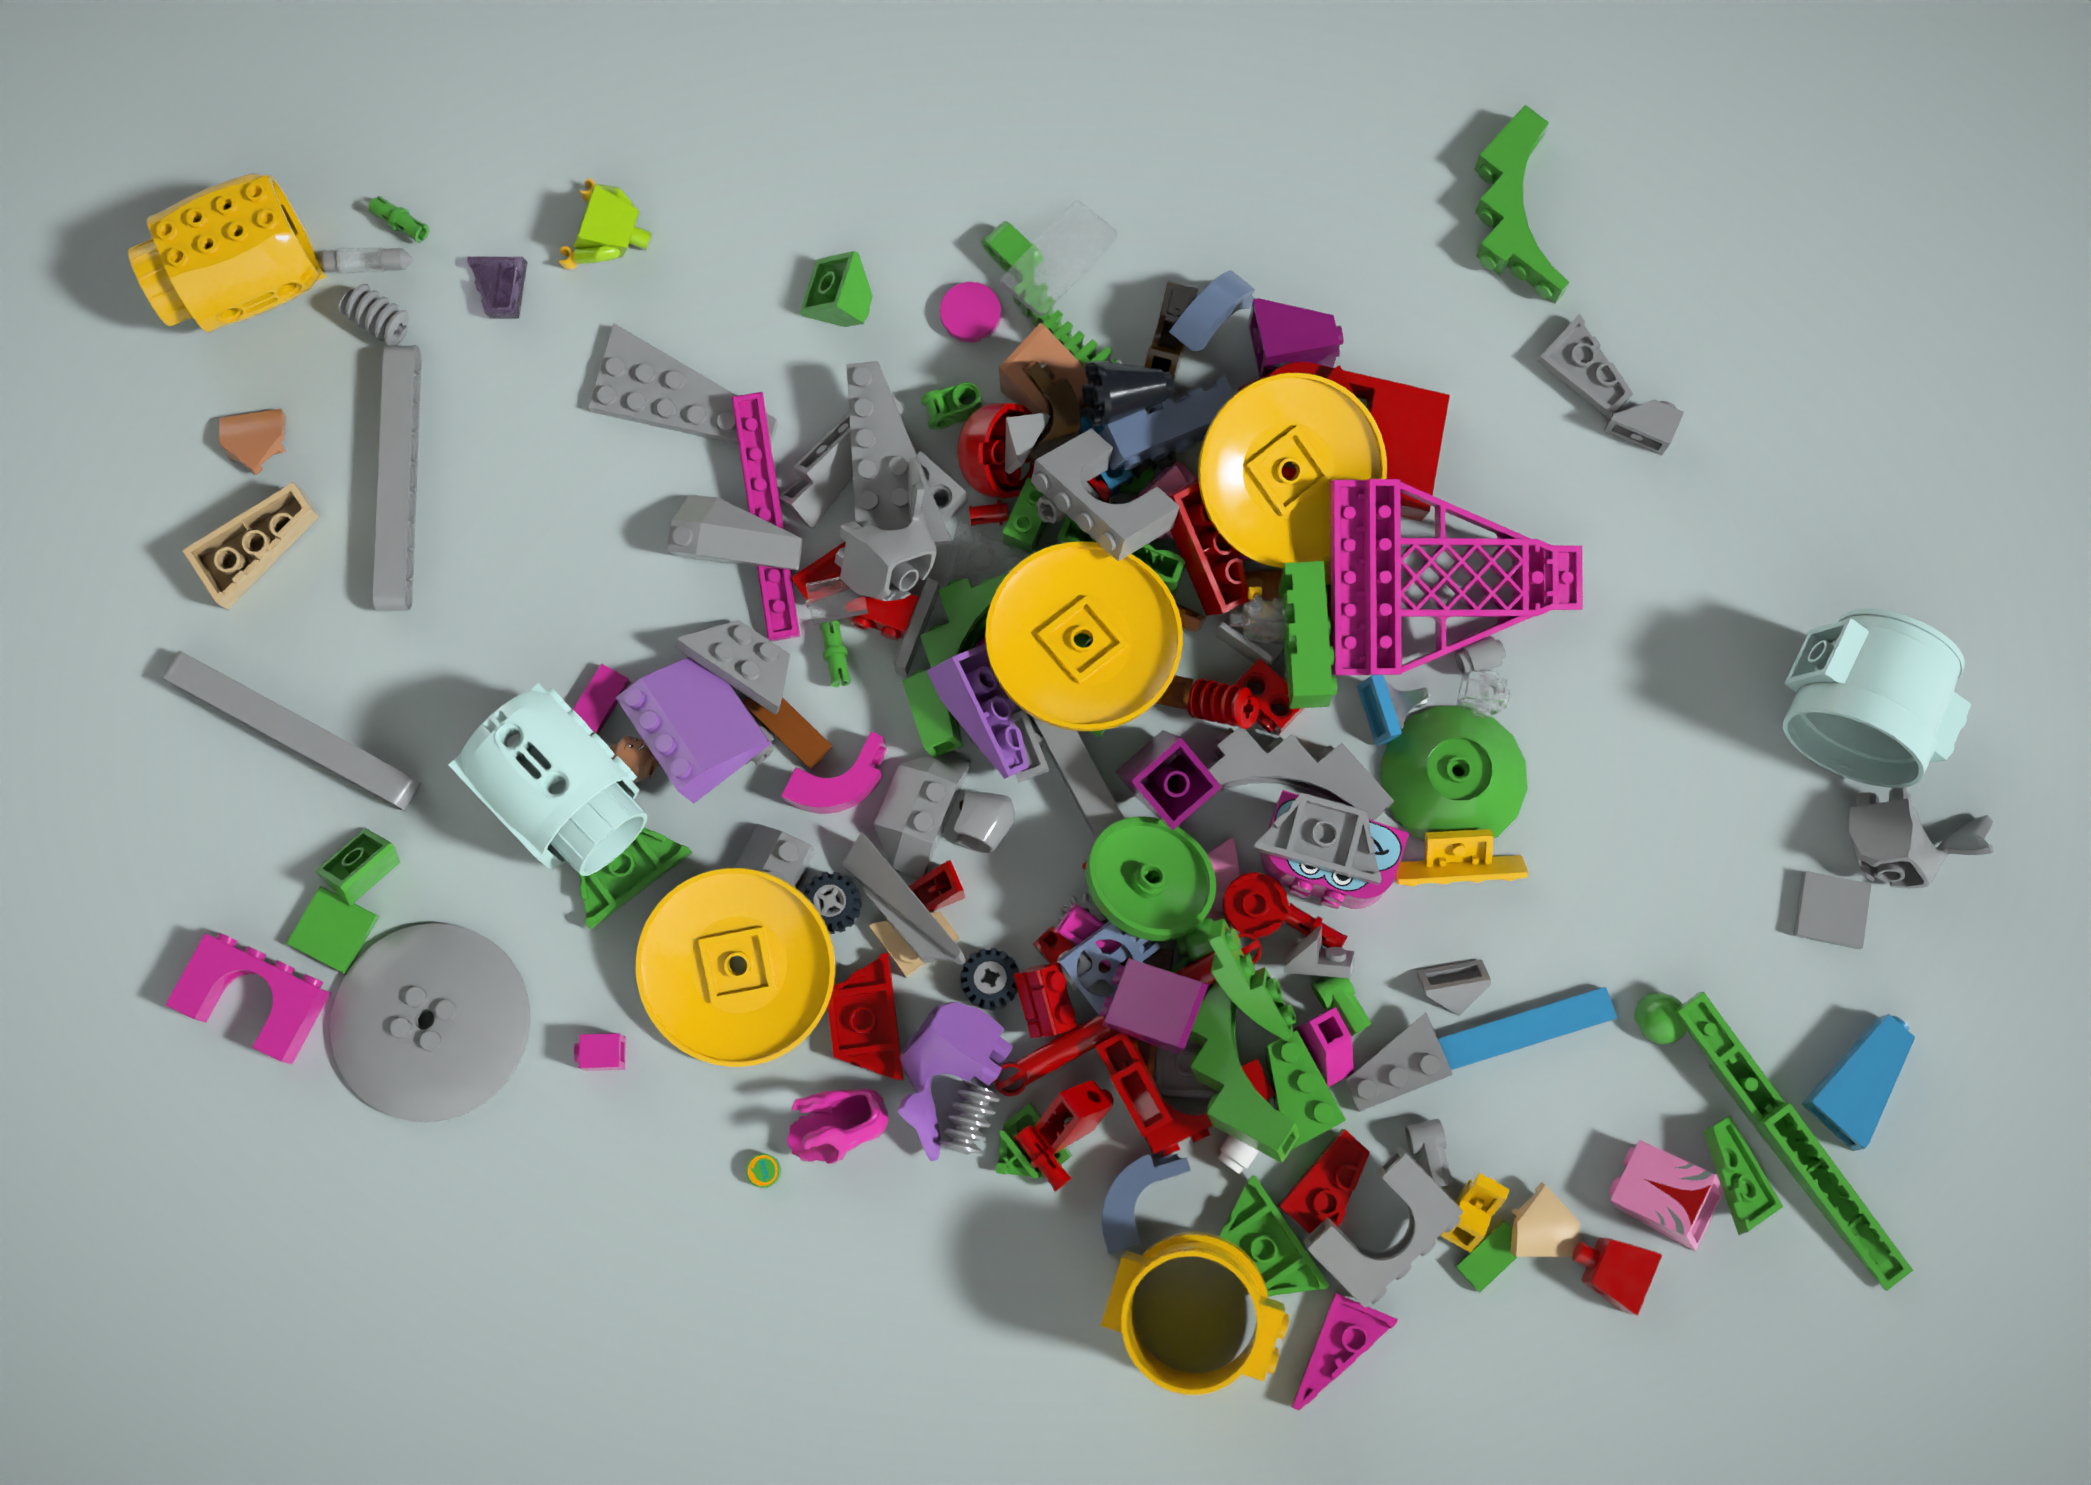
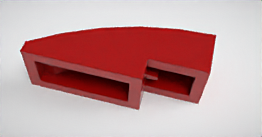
[1095,1032,1173,1137]

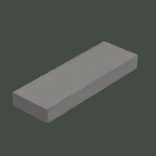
[894,578,940,677]

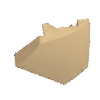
[1510,1183,1580,1257]

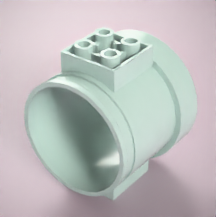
[1783,608,1972,788]

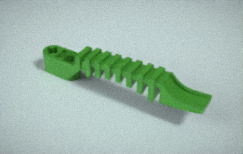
[981,221,1148,412]

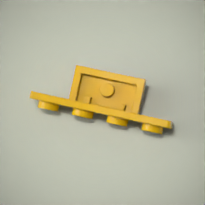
[1395,829,1528,886]

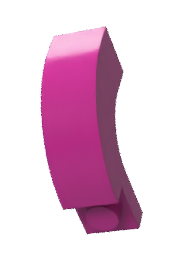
[781,731,887,814]

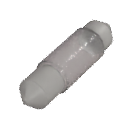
[316,247,413,273]

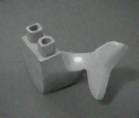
[835,457,937,601]
[1849,787,1994,889]

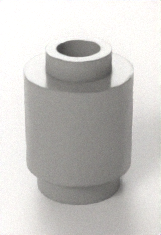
[1455,636,1506,676]

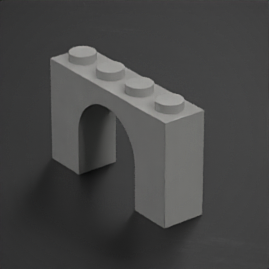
[1031,428,1180,561]
[1303,1146,1464,1308]

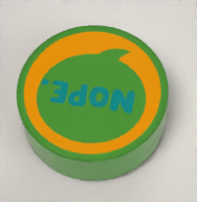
[746,1154,781,1188]

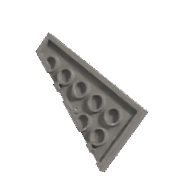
[846,361,953,545]

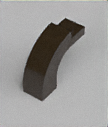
[1144,281,1199,383]
[1022,361,1081,465]

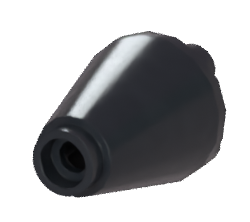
[1082,361,1174,427]

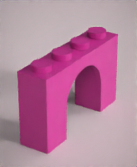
[165,932,331,1064]

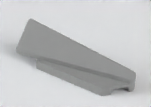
[779,392,903,528]
[842,832,966,965]

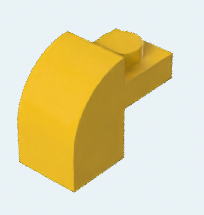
[1440,1173,1510,1253]

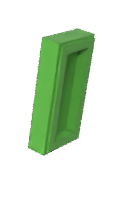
[1455,1220,1517,1293]

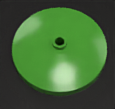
[1086,816,1216,941]

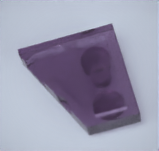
[467,257,528,319]

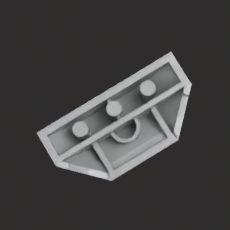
[874,752,971,879]

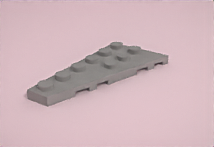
[588,323,778,446]

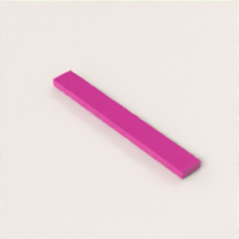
[731,392,801,642]

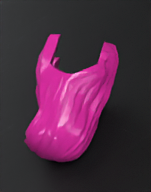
[787,1089,889,1164]

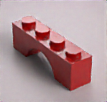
[1144,1059,1275,1158]

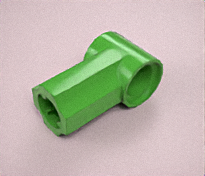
[1311,976,1372,1037]

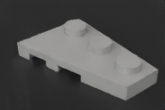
[1538,314,1633,419]
[1346,1012,1453,1112]

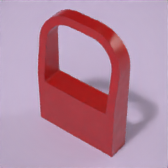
[1269,362,1450,521]

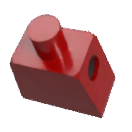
[1033,1080,1114,1154]
[1572,1237,1662,1315]

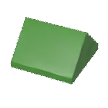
[315,828,400,906]

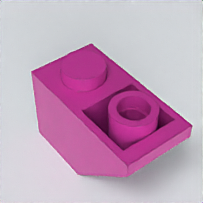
[1293,1007,1354,1087]

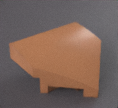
[219,409,286,475]

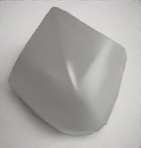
[954,791,1015,853]

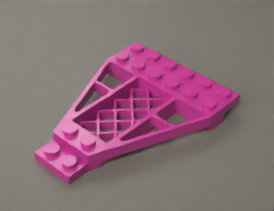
[1330,479,1583,675]

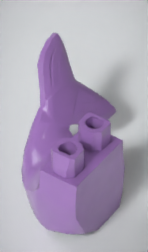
[897,1002,1013,1161]

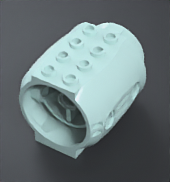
[449,683,648,876]

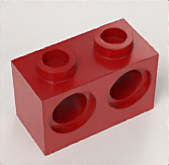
[1234,658,1304,736]

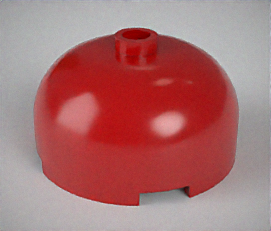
[957,403,1041,498]

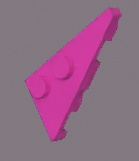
[1291,1293,1398,1411]

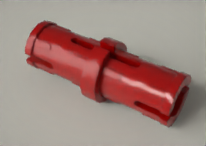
[1284,903,1348,948]
[1014,1124,1072,1192]

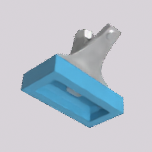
[1357,675,1431,746]

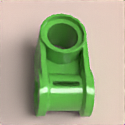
[921,382,983,430]

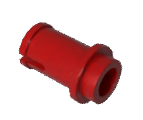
[969,500,1009,526]

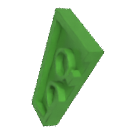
[1703,1116,1783,1236]

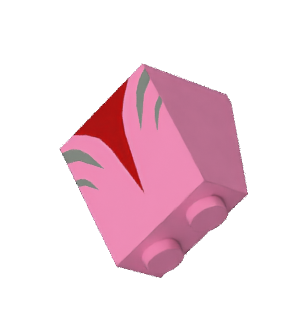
[1609,1140,1724,1251]

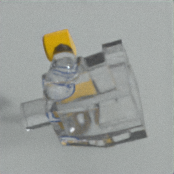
[1230,587,1286,644]

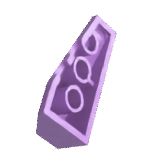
[927,644,1029,779]

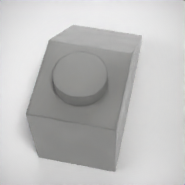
[1604,400,1684,455]

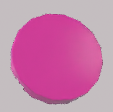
[940,282,1001,343]

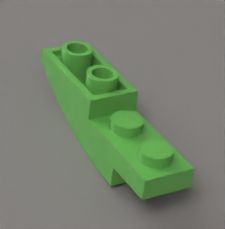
[1209,918,1296,1040]

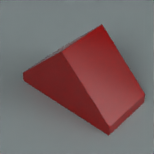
[908,860,965,913]

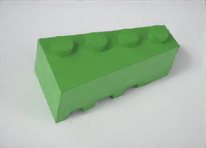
[1278,561,1337,709]

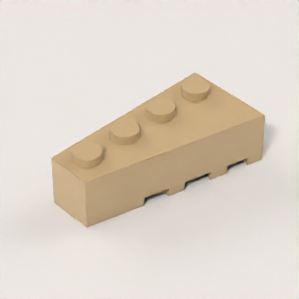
[182,482,320,610]

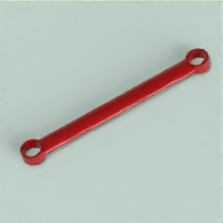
[994,932,1262,1097]

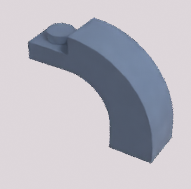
[1169,270,1256,351]
[1102,1154,1191,1254]

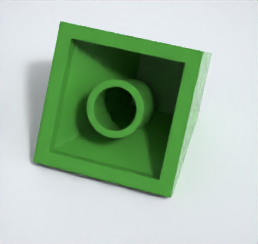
[799,251,873,327]

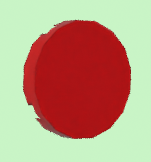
[1222,872,1289,938]

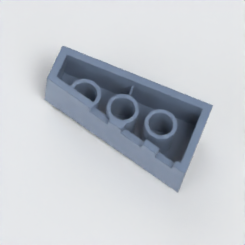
[1099,377,1234,471]

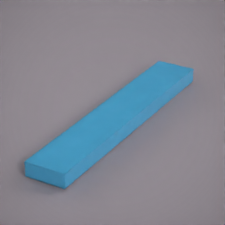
[1438,987,1617,1070]

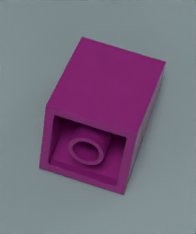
[1248,298,1344,378]
[1115,730,1222,831]
[1099,959,1208,1055]

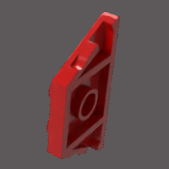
[828,952,904,1081]

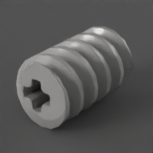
[338,283,409,346]
[938,1080,1000,1155]

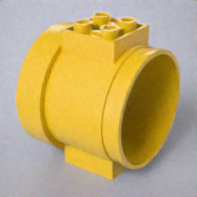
[1100,1232,1290,1395]

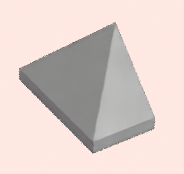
[1005,412,1050,474]
[1417,959,1491,1016]

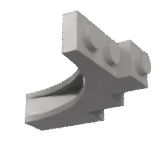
[1205,727,1394,821]

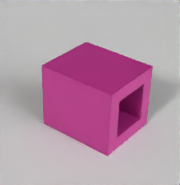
[574,1033,626,1071]

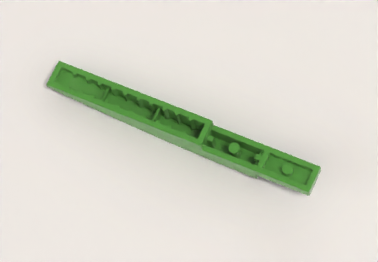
[1674,992,1913,1291]

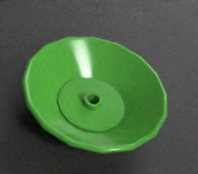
[1380,706,1527,841]

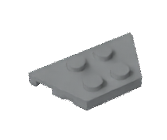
[675,620,790,715]
[1253,793,1382,885]

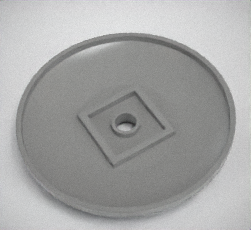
[330,923,530,1122]

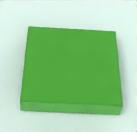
[286,886,380,974]

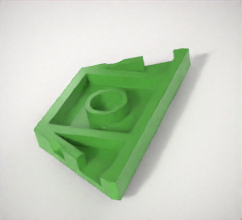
[577,827,693,930]
[1218,1175,1330,1297]

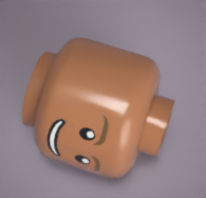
[610,736,658,782]

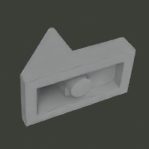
[1284,926,1355,978]

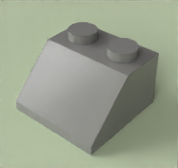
[734,824,815,888]

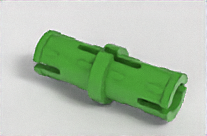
[369,196,429,243]
[819,621,851,687]

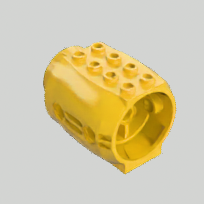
[128,173,326,333]

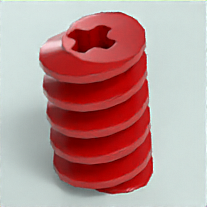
[1187,678,1260,729]

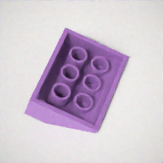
[615,657,771,803]

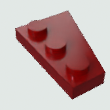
[1277,1129,1370,1234]

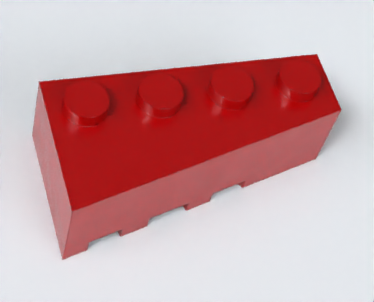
[1166,479,1249,616]

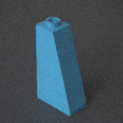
[1802,1014,1915,1151]

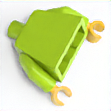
[558,178,652,270]

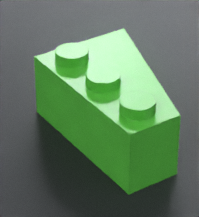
[1264,1030,1346,1151]

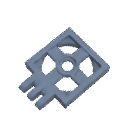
[1058,921,1160,1014]

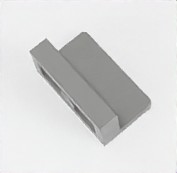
[1216,609,1284,668]

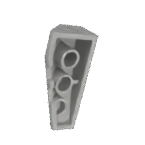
[667,495,804,571]

